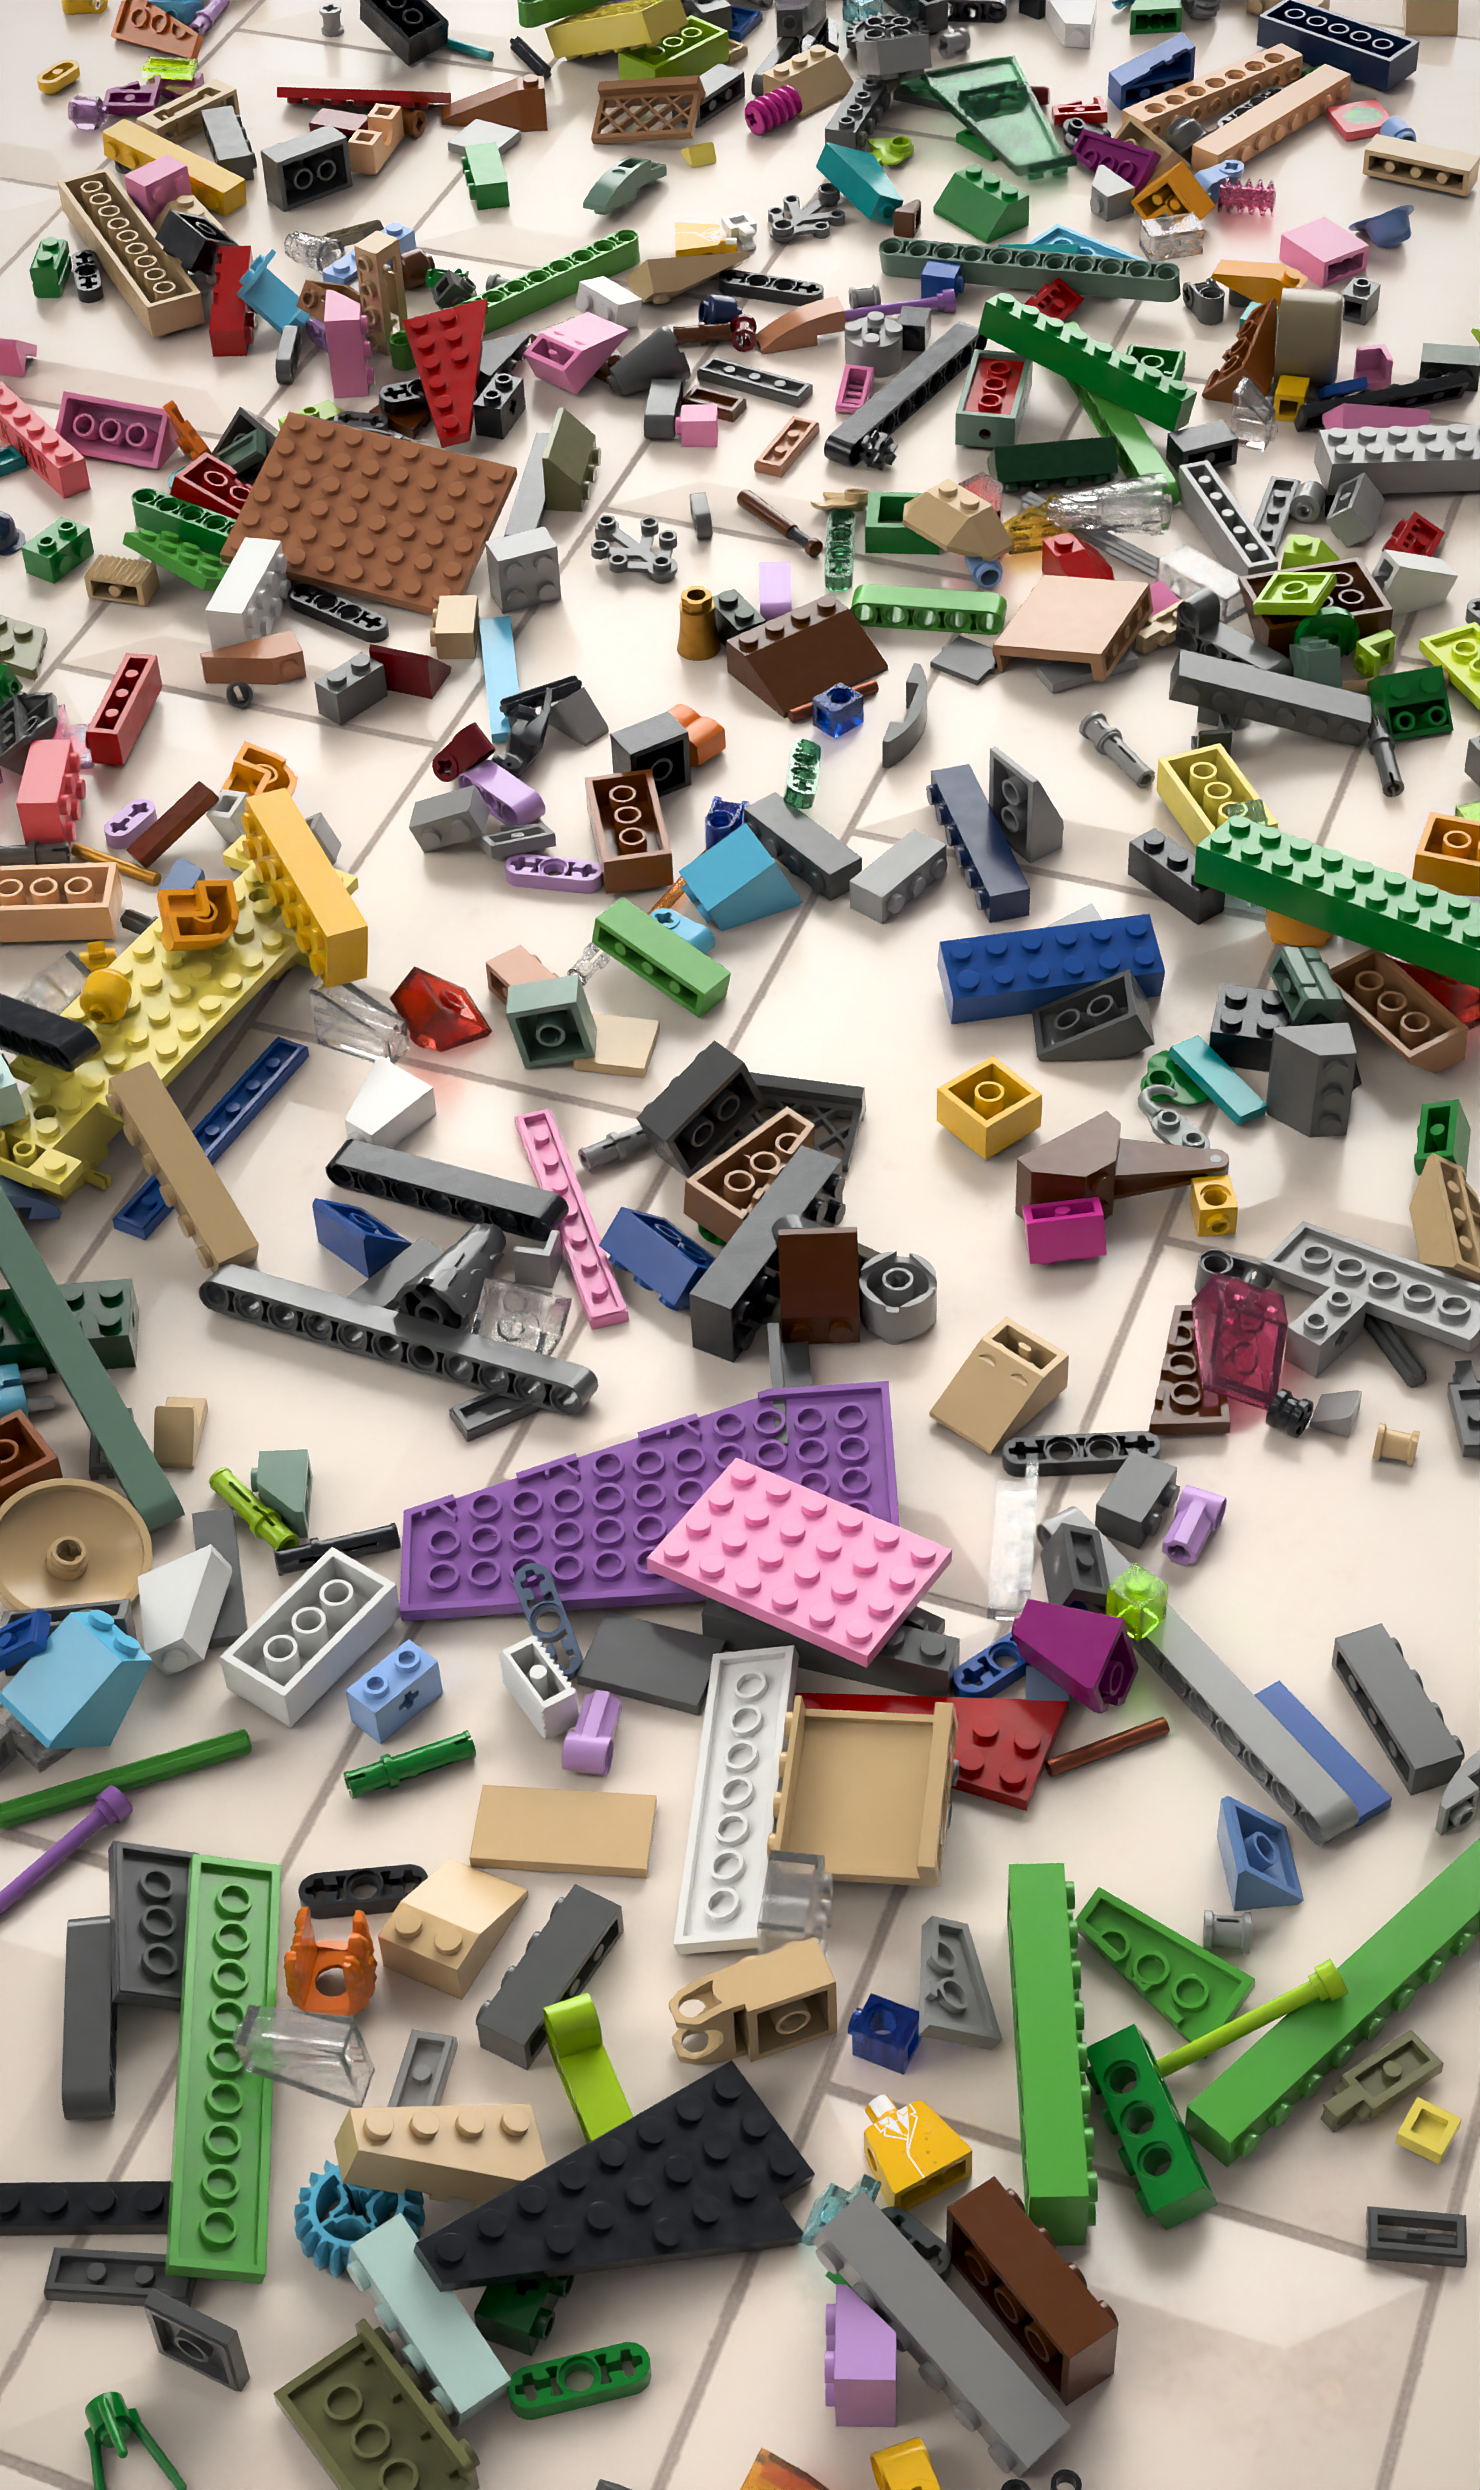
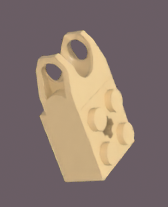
[668,1937,837,2065]

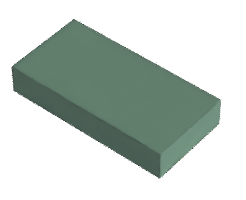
[215,428,266,475]

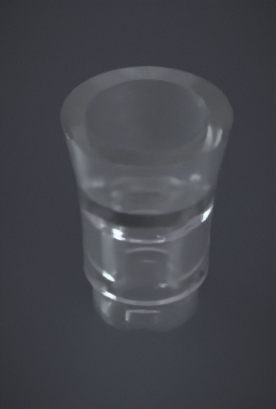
[284,231,345,275]

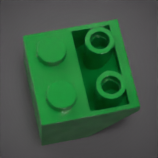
[1367,665,1454,741]

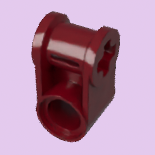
[432,722,496,782]

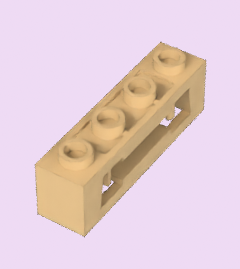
[136,79,240,145]
[354,231,408,356]

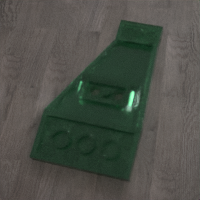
[899,55,1077,180]

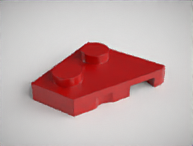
[1051,96,1108,128]

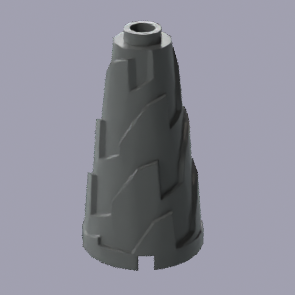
[394,1223,506,1332]

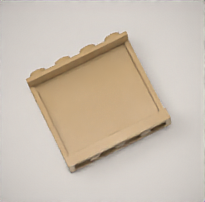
[767,1695,958,1887]

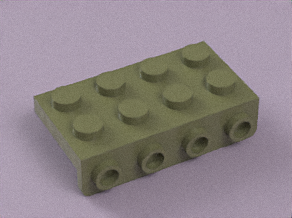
[273,2318,480,2490]

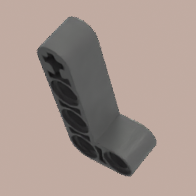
[1175,588,1293,677]

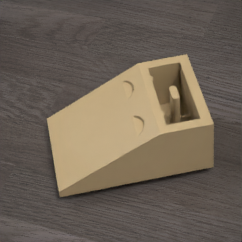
[929,1317,1069,1455]

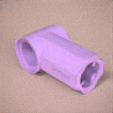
[1162,1485,1227,1566]
[562,1690,622,1776]

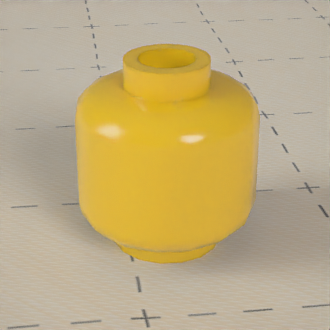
[79,968,132,1024]

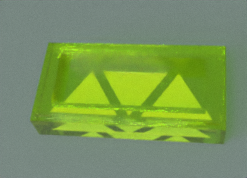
[141,56,199,81]

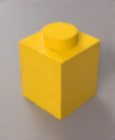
[1272,375,1310,422]

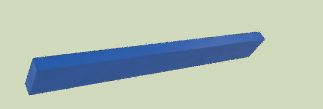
[112,1037,309,1240]

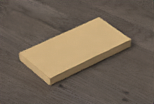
[469,1785,657,1878]

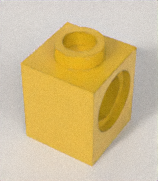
[1189,1175,1238,1237]

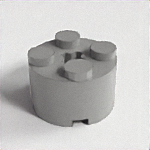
[845,311,903,378]
[859,1251,937,1345]

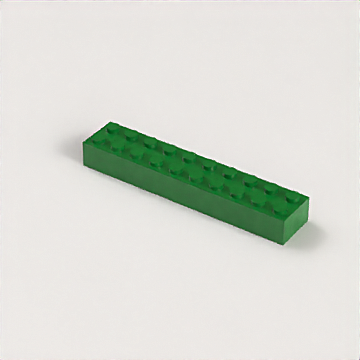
[1194,815,1480,989]

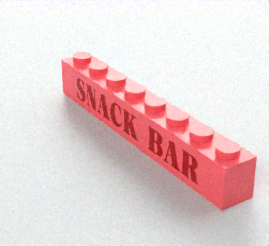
[0,381,91,499]

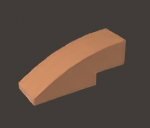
[755,296,845,355]

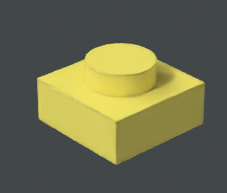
[1396,2097,1462,2165]

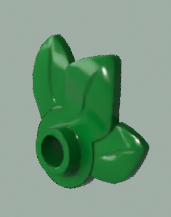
[1140,1050,1209,1106]

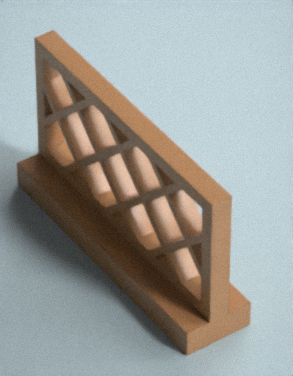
[591,75,706,144]

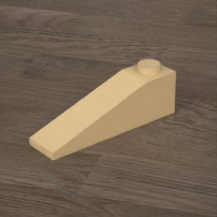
[626,252,750,305]

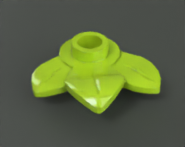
[868,136,914,166]

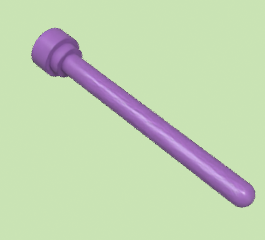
[845,288,956,322]
[0,1785,133,1915]

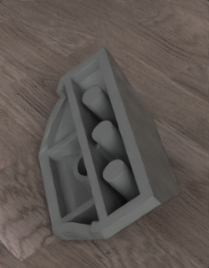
[0,692,59,776]

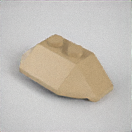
[903,479,1013,562]
[1409,1153,1480,1281]

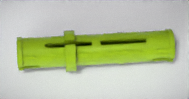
[209,1467,300,1550]

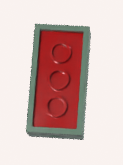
[955,349,1033,448]

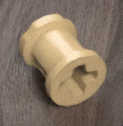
[1372,1423,1420,1467]

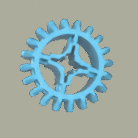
[294,2160,425,2279]

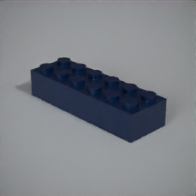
[1257,0,1420,91]

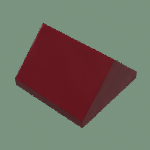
[369,644,452,699]

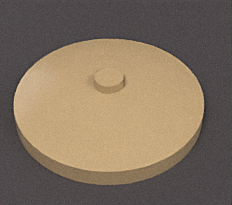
[0,1478,153,1611]

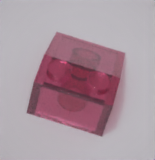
[1191,1272,1288,1411]

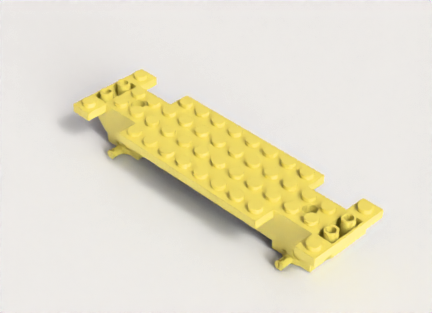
[0,834,359,1201]

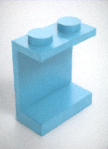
[236,249,311,335]

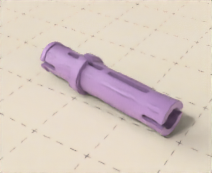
[188,0,230,36]

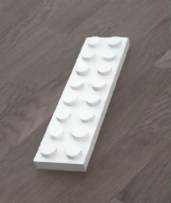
[673,1645,799,1955]

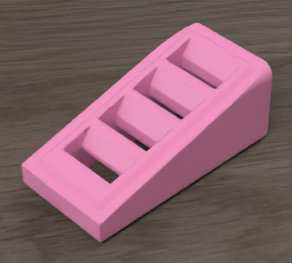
[835,364,874,414]

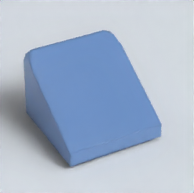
[158,858,205,891]

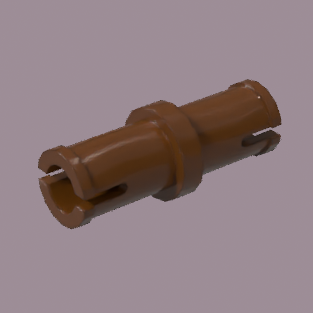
[673,321,732,346]

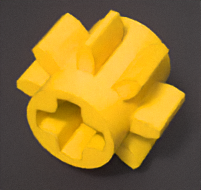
[79,940,117,979]

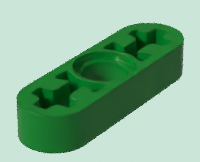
[507,2342,652,2420]

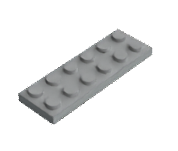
[1263,1221,1480,1352]

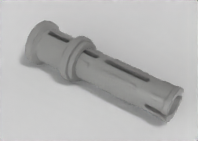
[1079,711,1155,788]

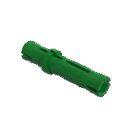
[343,1730,476,1799]

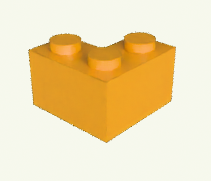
[1131,161,1216,233]

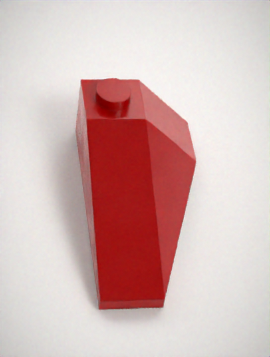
[1042,532,1115,580]

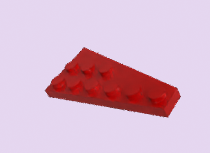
[277,87,451,108]
[402,298,488,448]

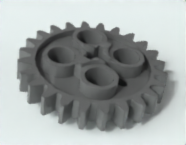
[846,11,929,53]

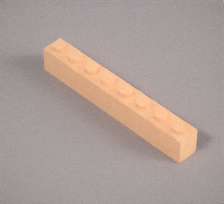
[1191,64,1351,172]

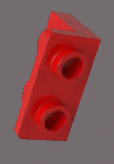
[1025,277,1084,322]
[1381,511,1445,557]

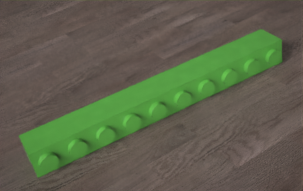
[1185,1838,1480,2167]

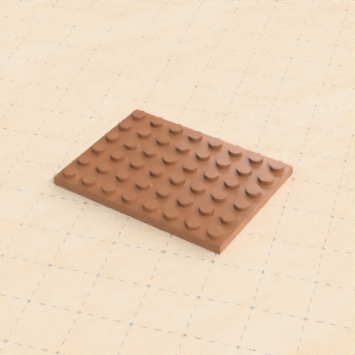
[220,411,518,615]

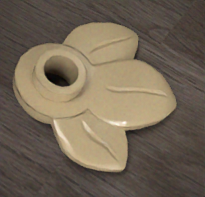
[811,488,869,511]

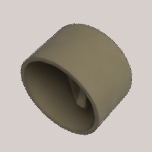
[1274,288,1345,386]

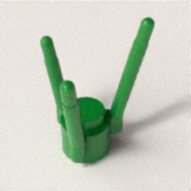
[84,2392,187,2490]

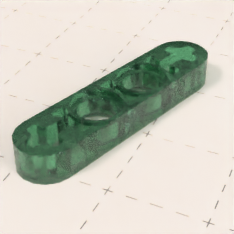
[824,509,856,592]
[783,739,821,809]

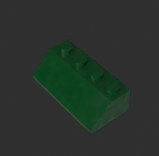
[987,436,1118,493]

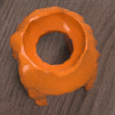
[283,1907,378,2023]

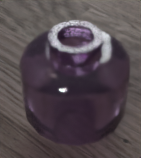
[68,94,108,131]

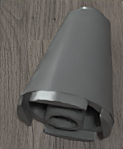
[606,325,691,396]

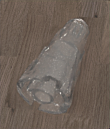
[1047,472,1172,536]

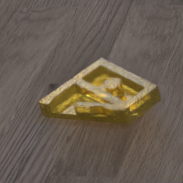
[1003,493,1069,555]

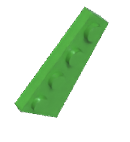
[1075,1887,1255,2059]

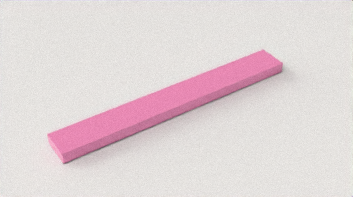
[515,1108,629,1330]

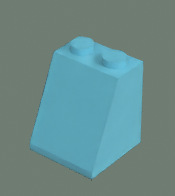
[679,823,803,931]
[0,1610,153,1749]

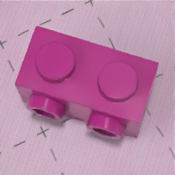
[1022,1197,1107,1265]

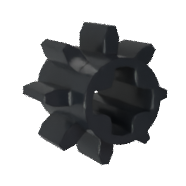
[859,430,898,470]

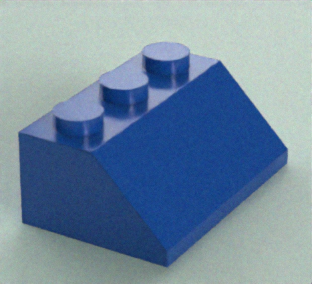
[598,1207,716,1311]

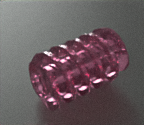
[1218,177,1277,217]

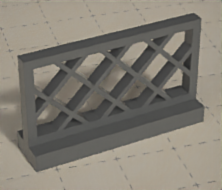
[714,1072,866,1172]

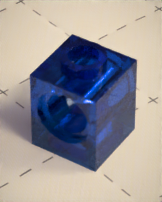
[812,682,864,739]
[848,1993,922,2075]

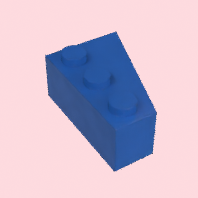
[1108,32,1196,111]

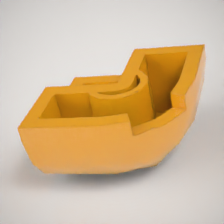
[220,741,298,797]
[157,880,239,951]

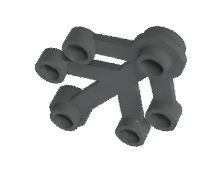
[768,183,845,243]
[591,515,678,584]

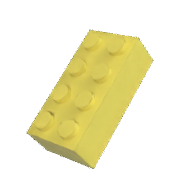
[1156,743,1278,847]

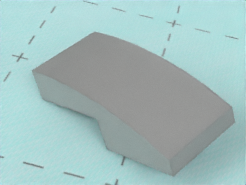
[1435,1750,1480,1835]

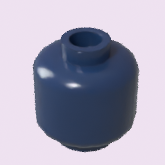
[698,294,742,324]

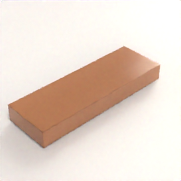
[754,416,820,478]

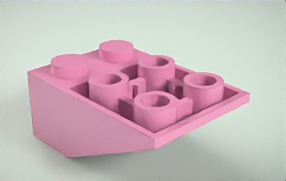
[523,312,630,395]

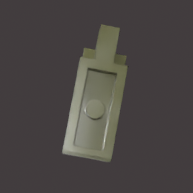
[1321,2030,1444,2132]

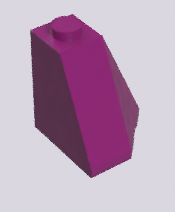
[1011,1599,1139,1714]

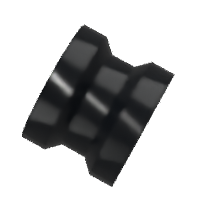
[1265,1388,1314,1438]

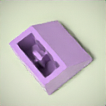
[825,2284,897,2427]

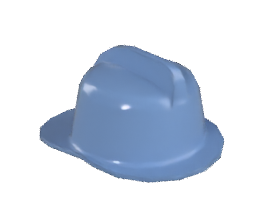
[1348,205,1414,248]

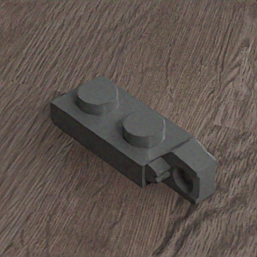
[1447,1360,1480,1457]

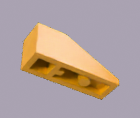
[1211,259,1308,314]

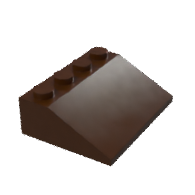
[1238,557,1393,658]
[726,594,888,718]

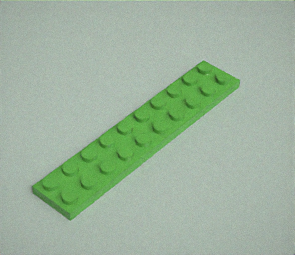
[165,1854,281,2284]

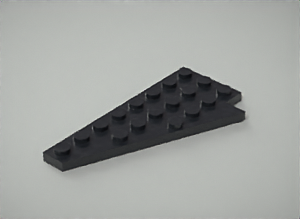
[413,2060,815,2292]

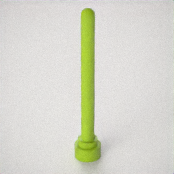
[1157,1959,1349,2078]

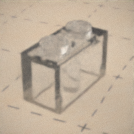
[1139,212,1204,261]

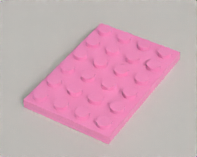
[647,1458,952,1668]

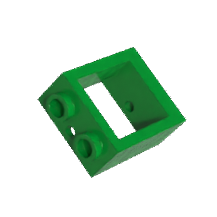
[865,492,940,555]

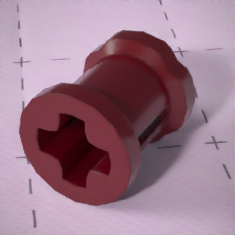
[731,314,757,352]

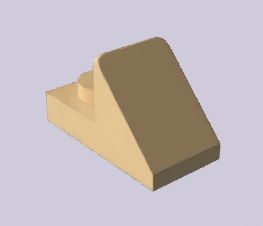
[153,1397,208,1469]

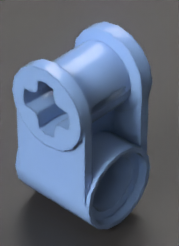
[1194,160,1244,204]

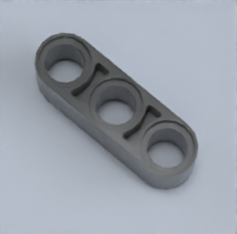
[644,379,683,439]

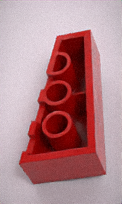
[209,245,258,357]

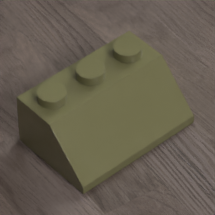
[542,408,601,512]

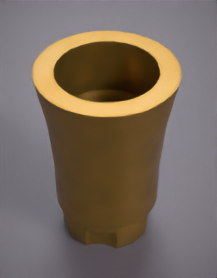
[677,586,721,661]

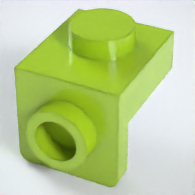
[1353,629,1396,678]

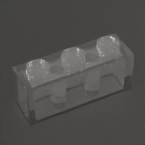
[1156,544,1247,624]

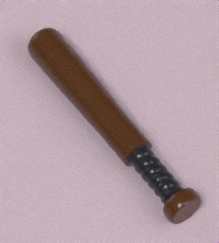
[737,489,823,557]

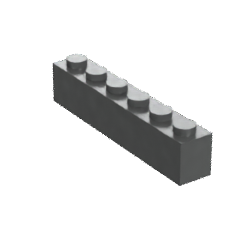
[1169,649,1371,747]
[701,1597,960,1697]

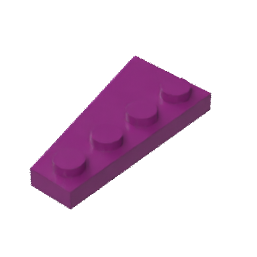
[1071,129,1161,198]

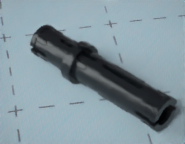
[273,1523,401,1576]

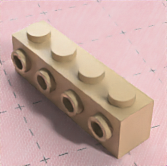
[1362,134,1480,196]

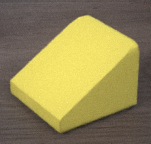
[681,142,717,168]

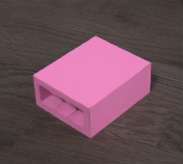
[1279,217,1369,288]

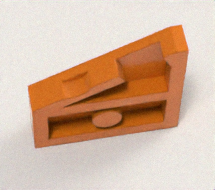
[162,400,213,462]

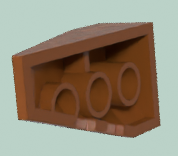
[1201,297,1277,406]

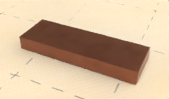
[126,781,219,868]

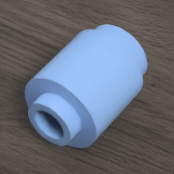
[1380,116,1417,142]
[965,556,1003,588]

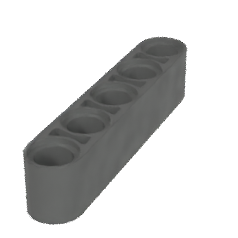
[62,1915,118,2120]

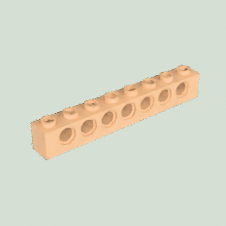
[1122,43,1303,139]

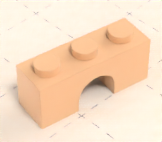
[348,103,404,175]

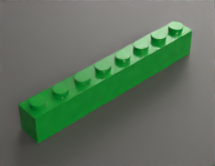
[978,293,1197,432]

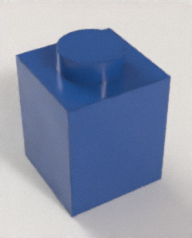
[921,260,965,299]

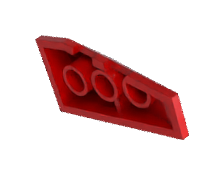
[170,452,253,520]

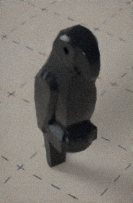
[491,688,552,779]

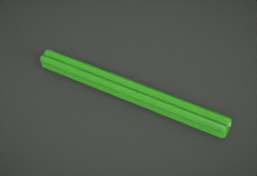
[0,1729,252,1829]

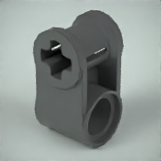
[1182,278,1225,325]
[1194,1249,1274,1312]

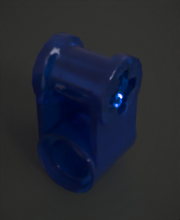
[705,796,750,850]

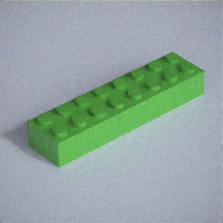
[1007,1863,1098,2246]

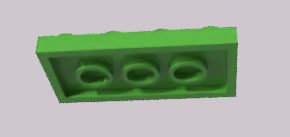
[122,529,229,591]

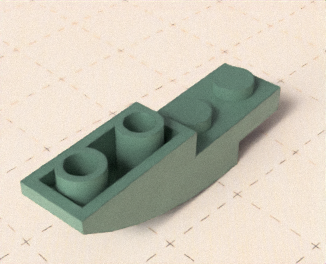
[583,156,667,215]

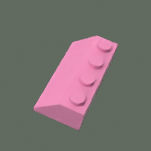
[55,391,184,470]

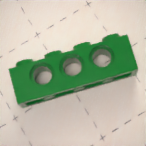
[1085,2024,1218,2230]

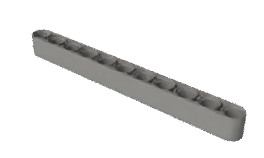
[1036,1506,1359,1845]

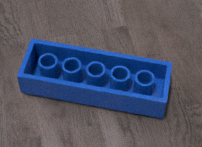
[937,914,1165,1024]

